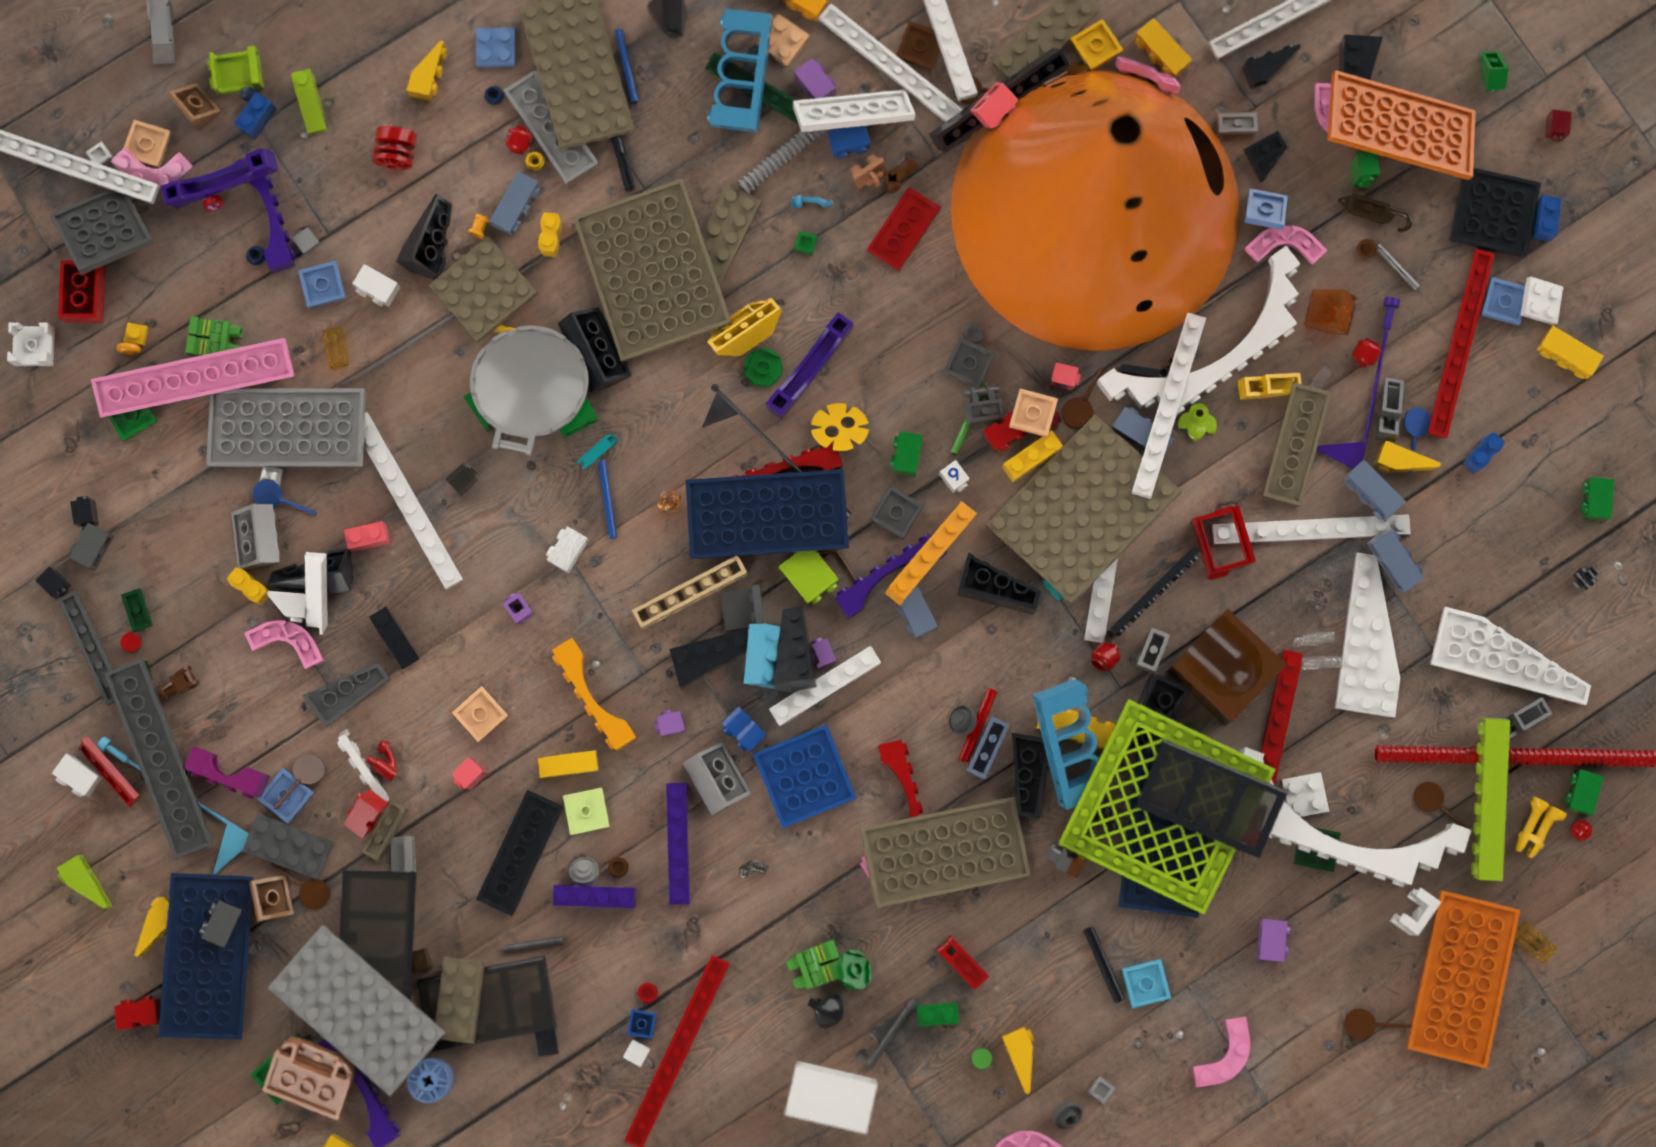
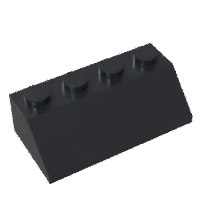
[557,307,632,392]

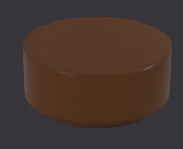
[1357,239,1378,259]
[608,857,629,877]

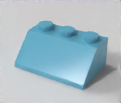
[744,624,780,689]

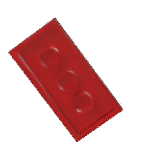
[867,187,941,272]

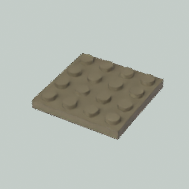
[429,236,538,343]

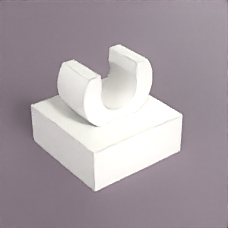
[259,467,284,486]

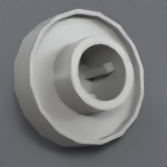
[569,857,599,886]

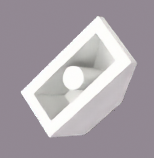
[267,591,306,623]

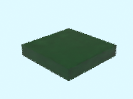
[1293,827,1341,872]

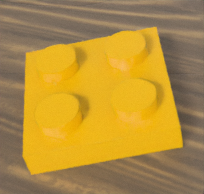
[1070,19,1123,71]

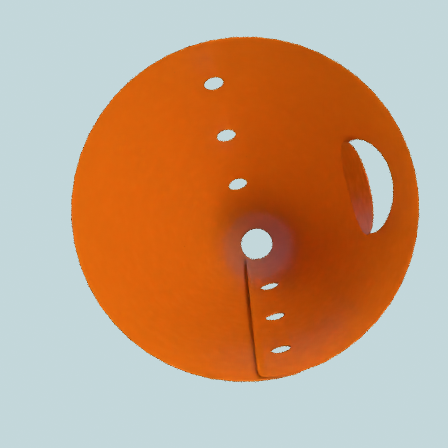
[951,70,1240,351]

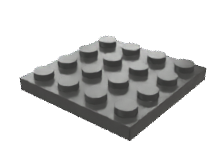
[50,189,154,275]

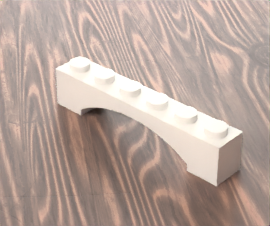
[769,646,881,727]

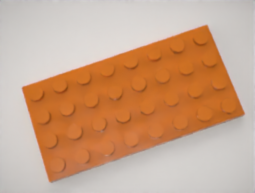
[1327,70,1476,180]
[1406,890,1520,1069]

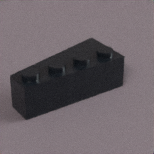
[957,552,1041,615]
[670,628,748,689]
[1127,673,1191,755]

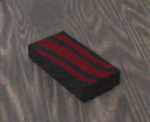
[1119,363,1160,378]

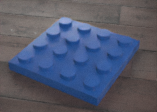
[753,724,857,829]

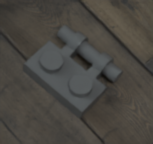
[961,384,1005,423]

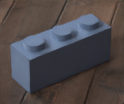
[490,171,541,236]
[1111,406,1175,455]
[1344,460,1406,522]
[1367,529,1424,592]
[893,586,938,639]
[966,716,1010,780]

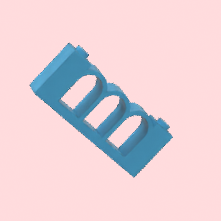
[708,9,773,133]
[1032,679,1110,810]

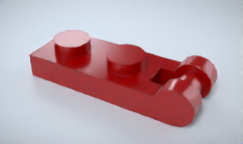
[936,935,990,990]

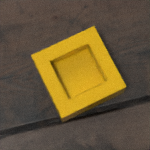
[124,323,149,346]

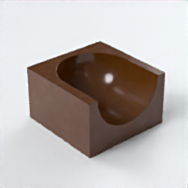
[1167,609,1287,726]

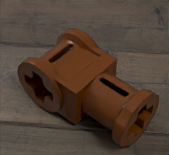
[884,155,919,193]
[157,665,200,701]

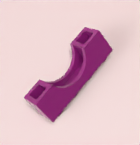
[184,746,270,799]

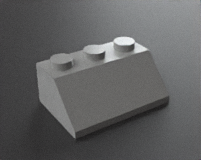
[231,504,280,570]
[683,742,752,815]

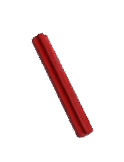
[958,688,997,763]

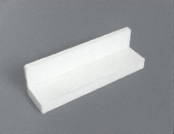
[305,552,328,635]

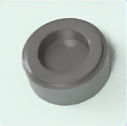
[963,324,983,344]

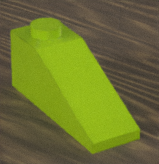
[291,69,327,135]
[57,855,113,909]

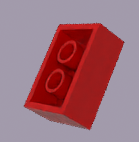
[58,260,106,323]

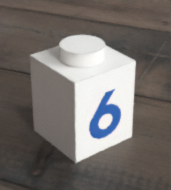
[939,460,970,493]

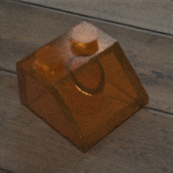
[1304,289,1358,335]

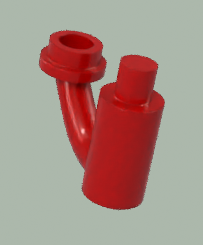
[365,740,397,782]

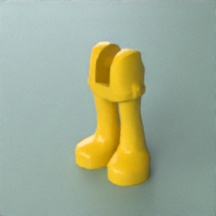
[1515,796,1567,858]

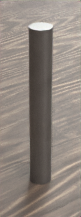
[1377,243,1420,290]
[503,936,564,953]

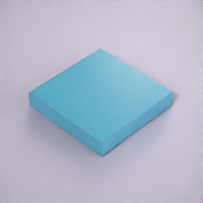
[1121,959,1171,1008]

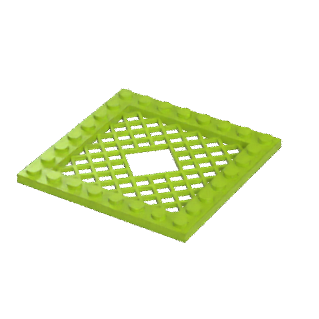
[1058,699,1275,914]

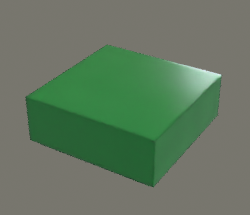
[794,231,818,255]

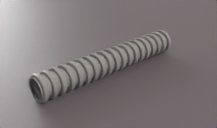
[738,129,827,194]

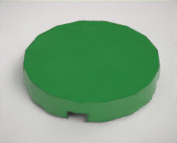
[744,348,783,387]
[837,950,872,991]

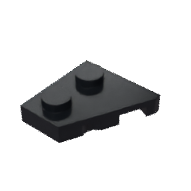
[1243,131,1287,182]

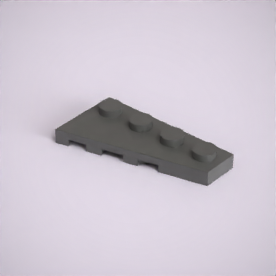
[302,663,391,727]

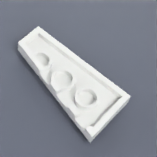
[337,729,389,802]

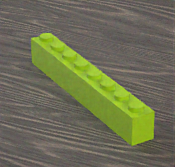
[1471,718,1510,881]

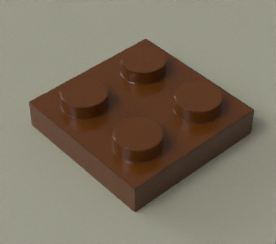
[896,21,940,70]

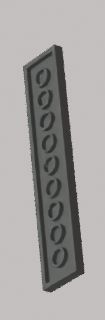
[104,658,214,860]

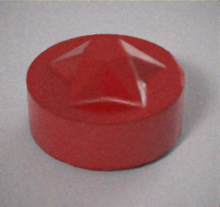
[1570,820,1592,840]

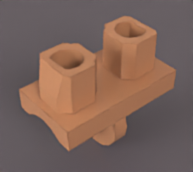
[851,154,887,190]

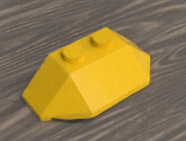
[707,298,782,356]

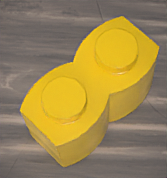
[538,212,562,257]
[227,567,270,605]

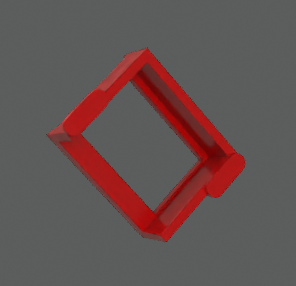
[1191,505,1256,580]

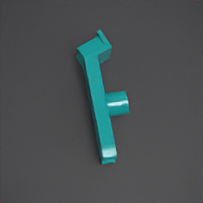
[577,433,619,470]

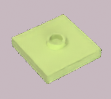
[563,788,610,835]

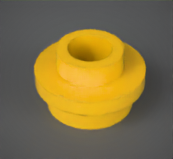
[525,152,545,171]

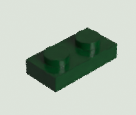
[121,588,153,632]

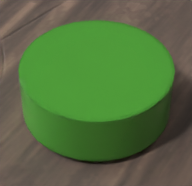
[971,1048,992,1069]

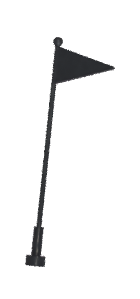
[702,384,852,519]

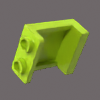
[207,45,264,95]
[778,551,839,606]

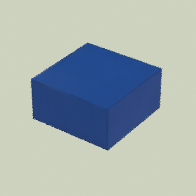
[627,1009,657,1039]

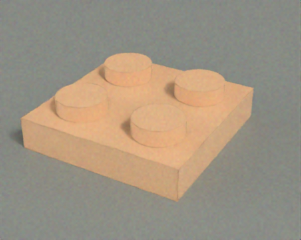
[756,14,810,67]
[124,120,172,168]
[1009,388,1058,437]
[452,686,509,742]

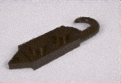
[1337,193,1413,232]

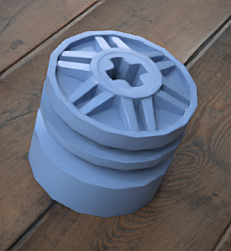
[407,1057,455,1103]

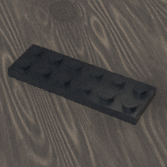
[1106,545,1201,638]
[476,790,564,916]

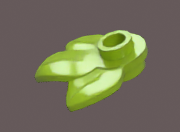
[1178,403,1217,442]

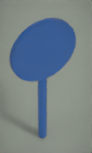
[1404,408,1431,473]
[253,480,316,515]

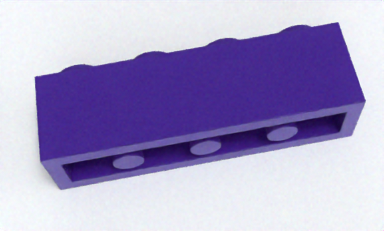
[553,885,636,908]

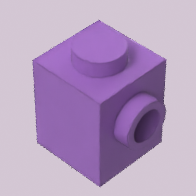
[654,710,686,737]

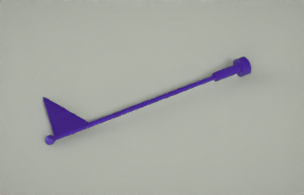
[1316,297,1400,469]

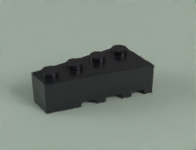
[1339,34,1383,80]
[774,606,817,694]
[1012,733,1049,820]

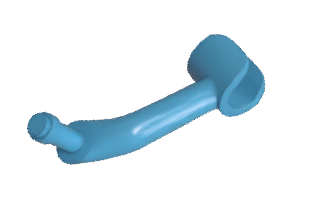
[791,195,834,208]

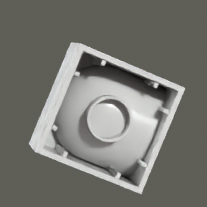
[785,1061,877,1134]

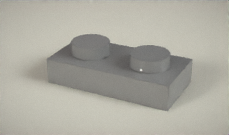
[1217,112,1258,135]

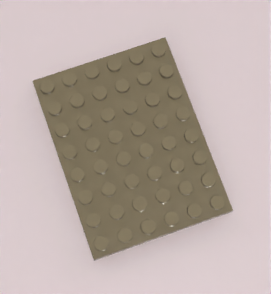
[573,178,732,362]
[986,414,1182,605]

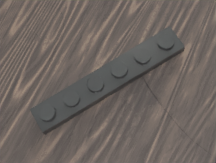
[57,590,115,706]

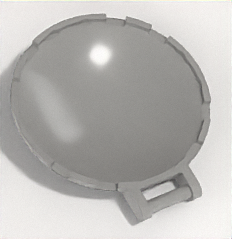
[470,326,589,456]

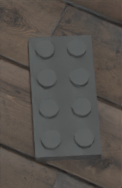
[242,813,333,879]

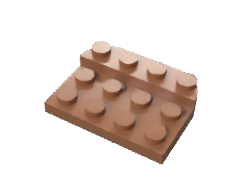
[262,1037,355,1121]

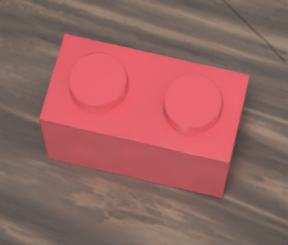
[970,82,1018,129]
[344,521,391,552]
[451,757,488,790]

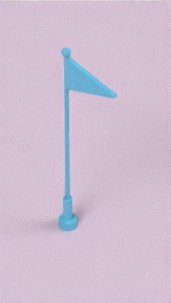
[97,736,249,875]

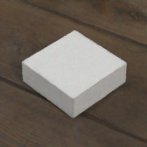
[86,141,113,166]
[623,1039,650,1067]

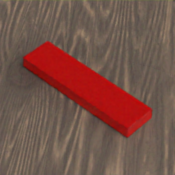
[78,736,140,807]

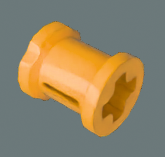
[467,214,490,239]

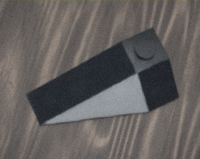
[647,0,687,38]
[396,194,452,280]
[268,548,354,594]

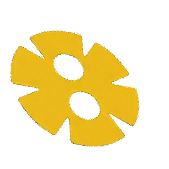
[811,403,869,451]

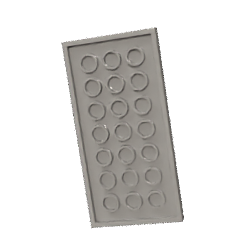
[206,388,366,467]
[268,925,445,1096]

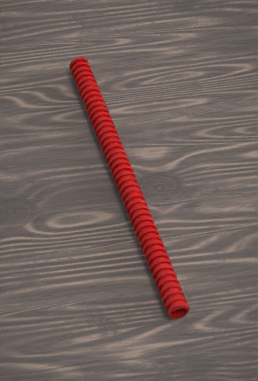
[1375,745,1656,768]

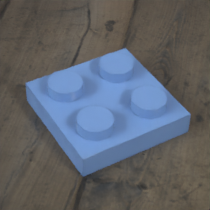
[476,28,516,68]
[1244,189,1288,230]
[298,261,346,309]
[1481,277,1525,326]
[257,768,315,824]

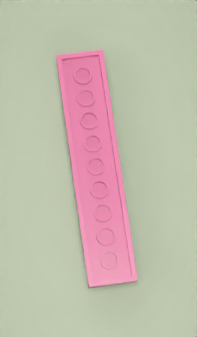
[91,338,295,418]

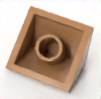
[168,83,221,131]
[250,875,294,921]

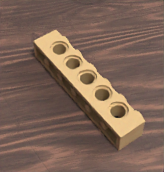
[632,556,748,630]

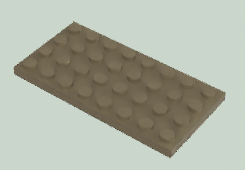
[519,0,635,150]
[859,797,1031,908]

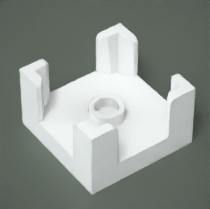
[7,323,55,366]
[1390,888,1441,935]

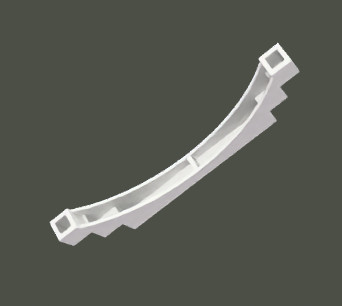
[1096,246,1300,416]
[1240,747,1471,887]

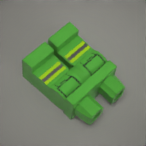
[185,316,243,357]
[786,940,839,989]

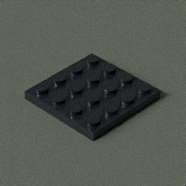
[1449,168,1541,258]

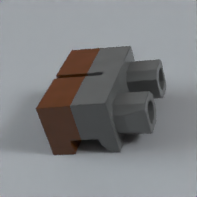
[1047,844,1086,878]

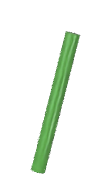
[951,382,987,455]

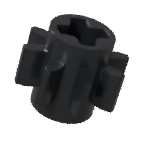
[1572,566,1598,590]

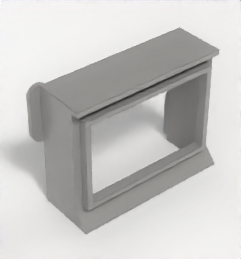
[147,0,175,64]

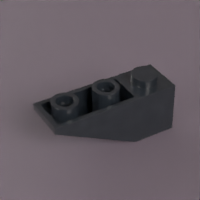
[1243,44,1301,89]

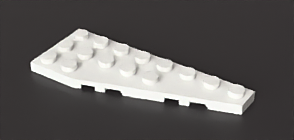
[1335,552,1400,718]
[1430,607,1591,705]

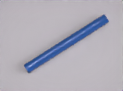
[615,29,639,104]
[598,460,617,539]

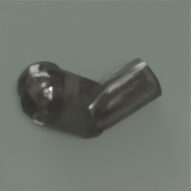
[739,860,769,878]

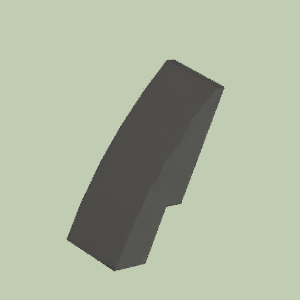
[1375,377,1404,442]
[1502,697,1552,739]

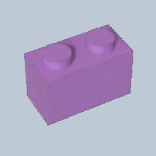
[794,58,836,99]
[1257,919,1290,962]

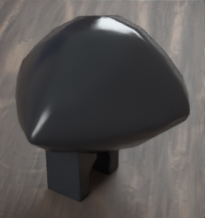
[807,994,844,1029]

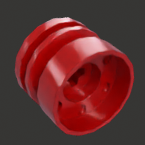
[372,126,417,170]

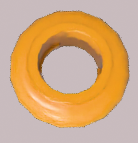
[116,342,141,355]

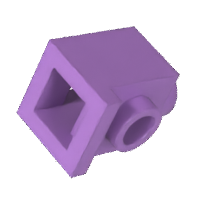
[503,593,534,626]
[811,638,836,670]

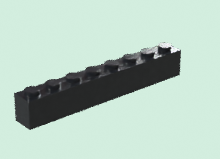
[929,48,1071,152]

